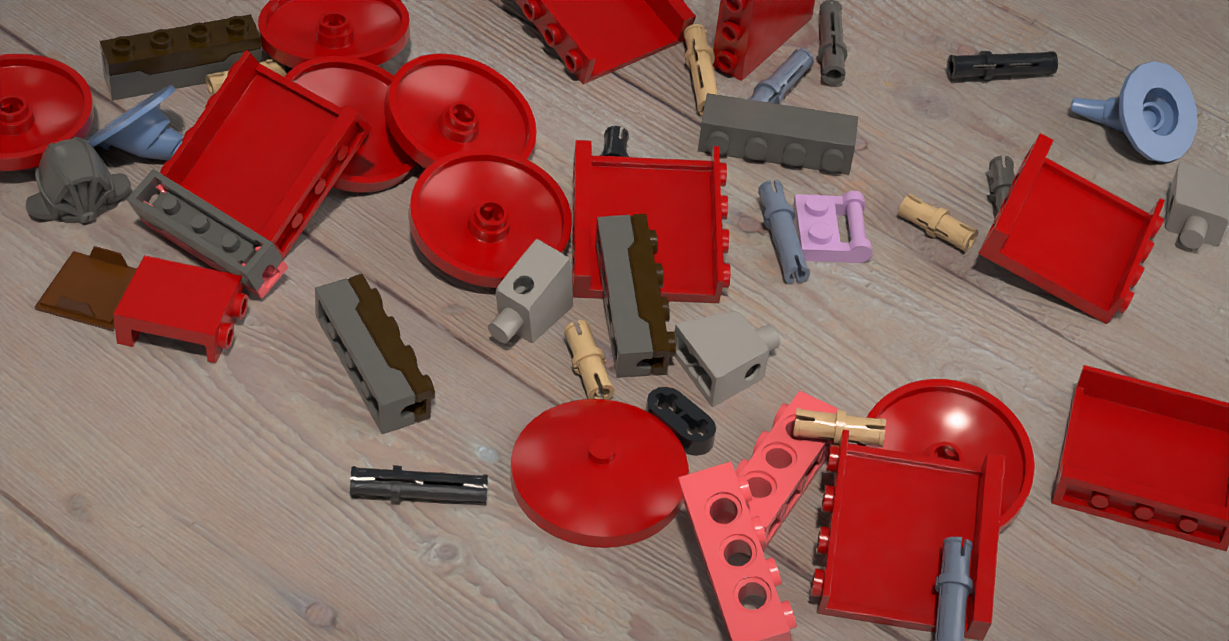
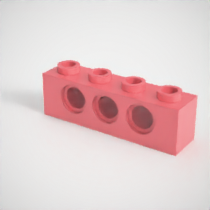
[715,390,840,552]
[678,461,797,641]

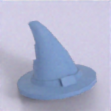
[1071,61,1197,163]
[86,84,184,161]

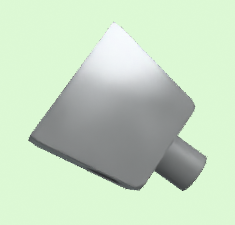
[1165,161,1229,249]
[488,239,573,343]
[674,311,780,407]

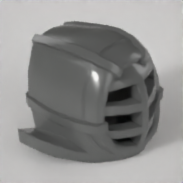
[25,137,131,224]

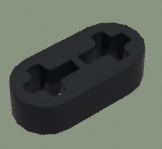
[645,387,716,456]

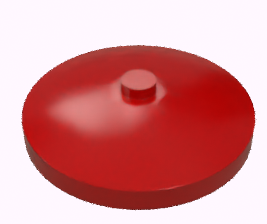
[258,0,410,68]
[384,53,537,168]
[0,54,94,171]
[285,56,418,192]
[408,149,572,288]
[857,379,1035,533]
[510,399,689,548]

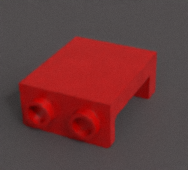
[113,255,248,363]

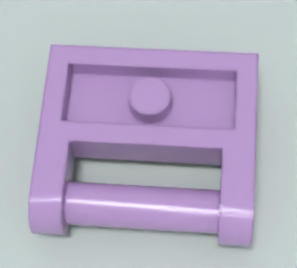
[793,191,873,263]

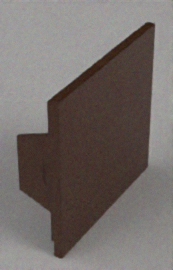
[35,246,137,332]

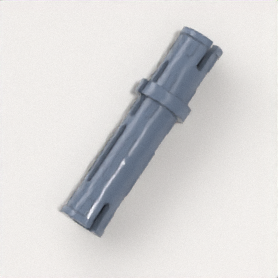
[749,48,814,104]
[758,180,810,284]
[935,537,973,641]

